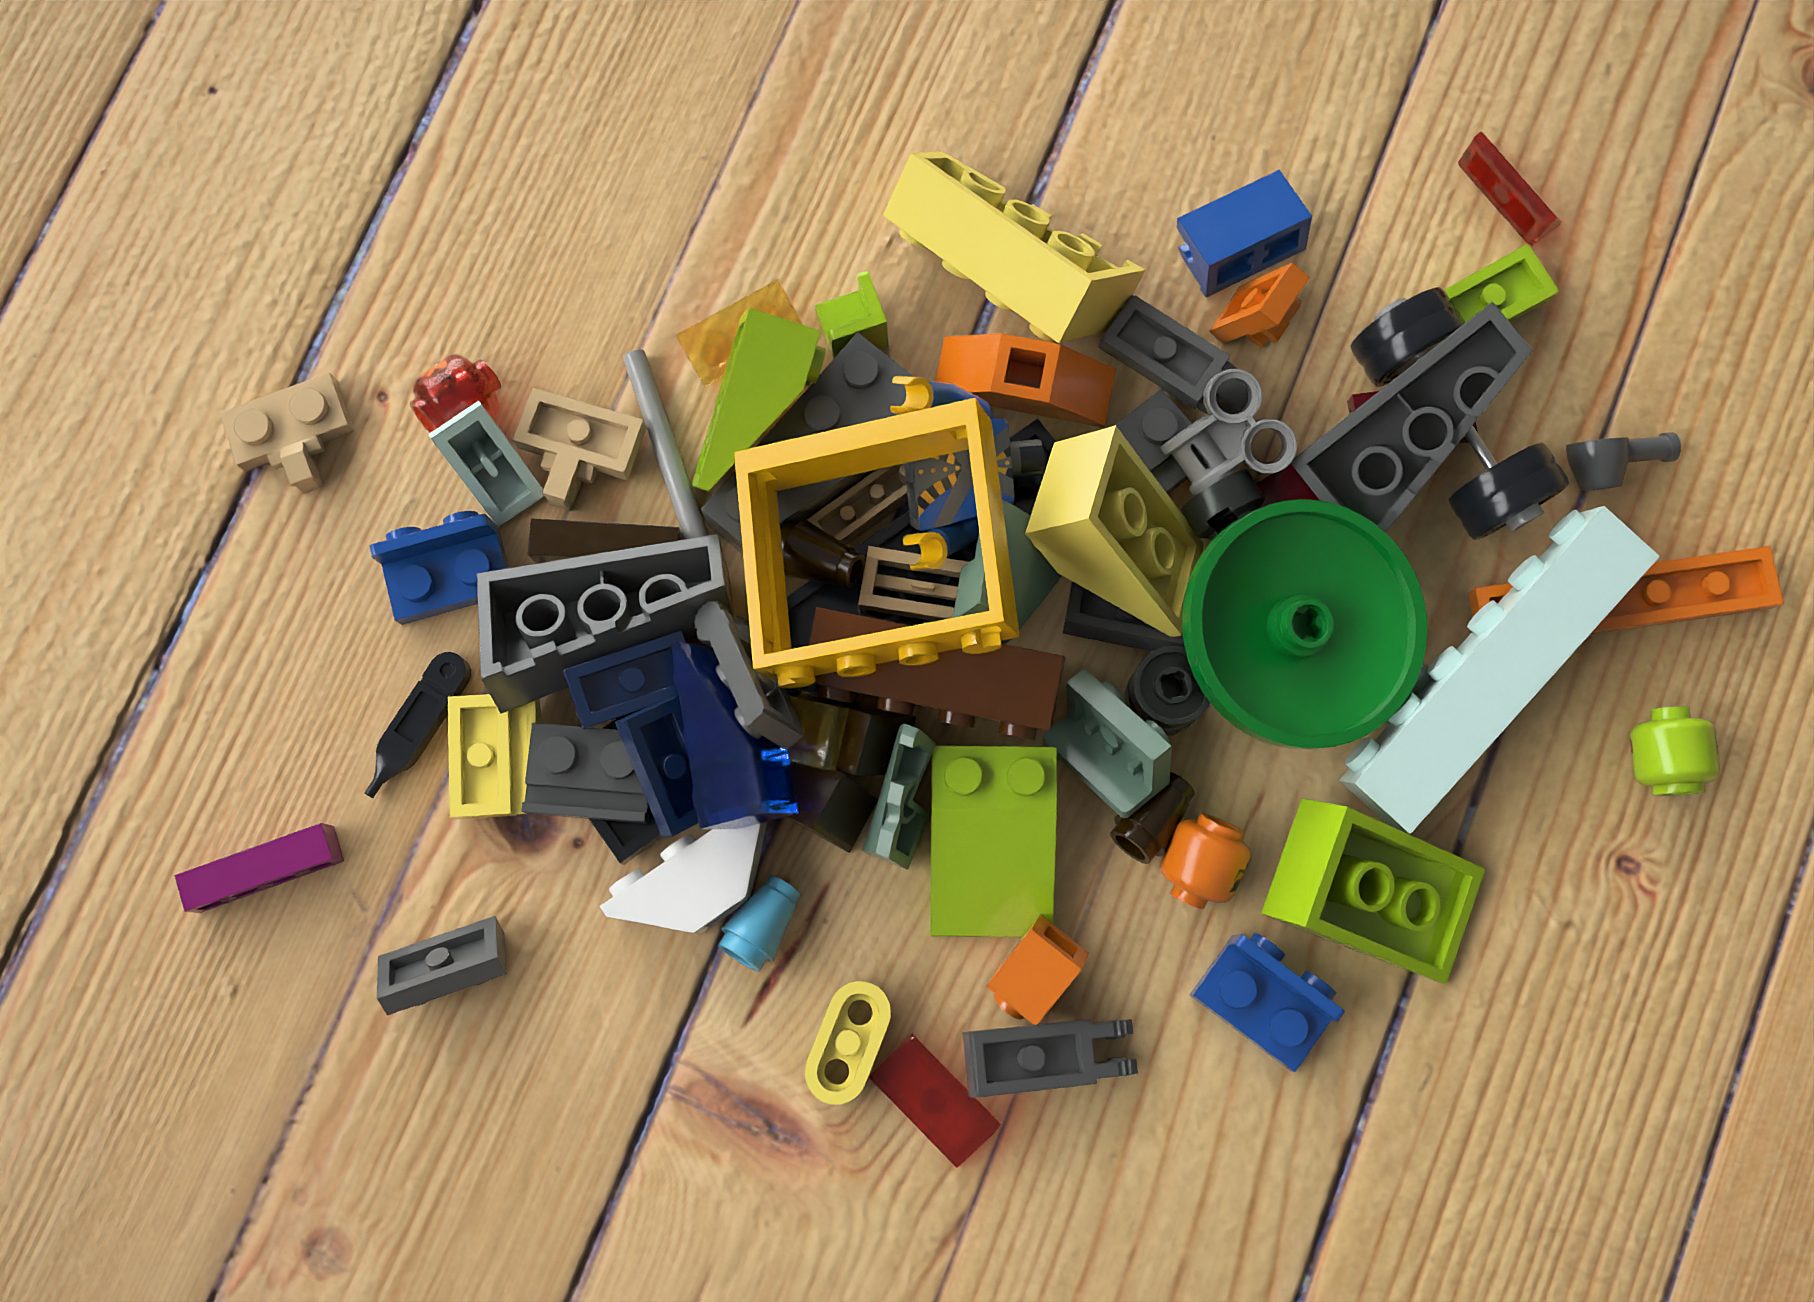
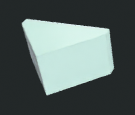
[428,401,544,528]

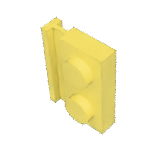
[448,694,541,820]

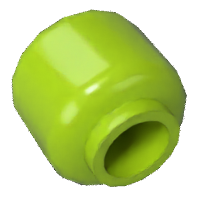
[1630,706,1720,796]

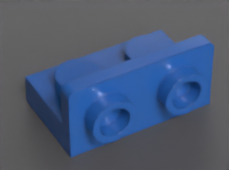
[370,511,509,625]
[1190,932,1345,1072]

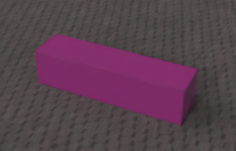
[174,823,344,913]

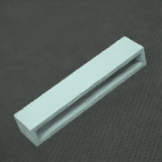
[1339,506,1660,834]

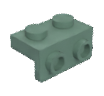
[1043,668,1172,818]

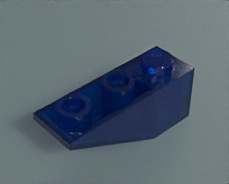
[671,641,798,829]

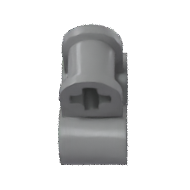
[1160,369,1297,496]

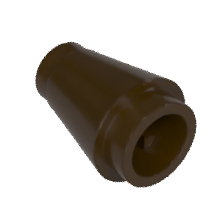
[780,520,865,588]
[1110,772,1195,864]

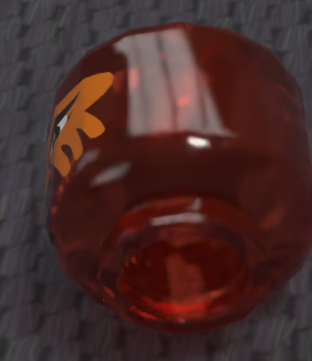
[410,354,501,433]

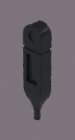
[364,652,471,798]

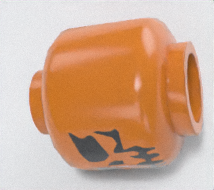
[1160,812,1252,909]

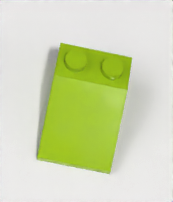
[692,308,826,491]
[930,746,1057,937]
[1261,798,1485,985]

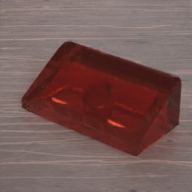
[1458,131,1563,247]
[869,1032,1002,1168]

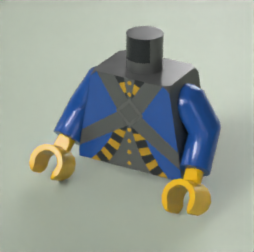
[890,376,1045,571]

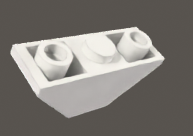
[600,799,768,934]

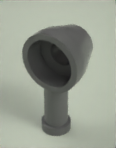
[1566,432,1681,491]

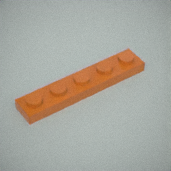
[1468,546,1784,635]

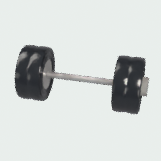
[1350,287,1570,540]

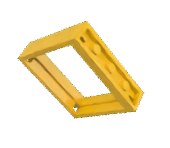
[734,398,1020,688]

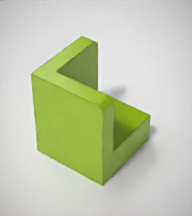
[815,271,889,359]

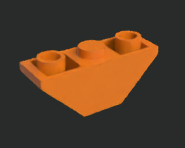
[935,333,1116,428]

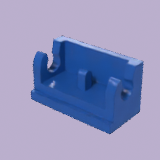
[1177,170,1312,297]

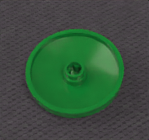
[1182,499,1428,750]

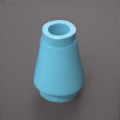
[718,875,801,972]

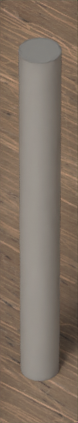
[623,349,708,539]

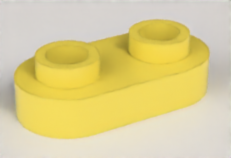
[805,981,891,1105]

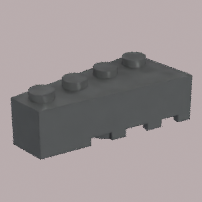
[1290,302,1533,532]
[701,332,913,554]
[477,534,735,714]

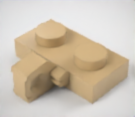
[219,372,355,494]
[513,387,646,511]

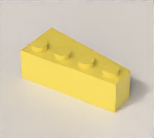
[883,151,1146,343]

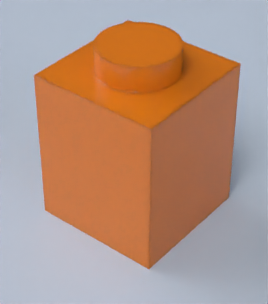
[986,914,1089,1026]

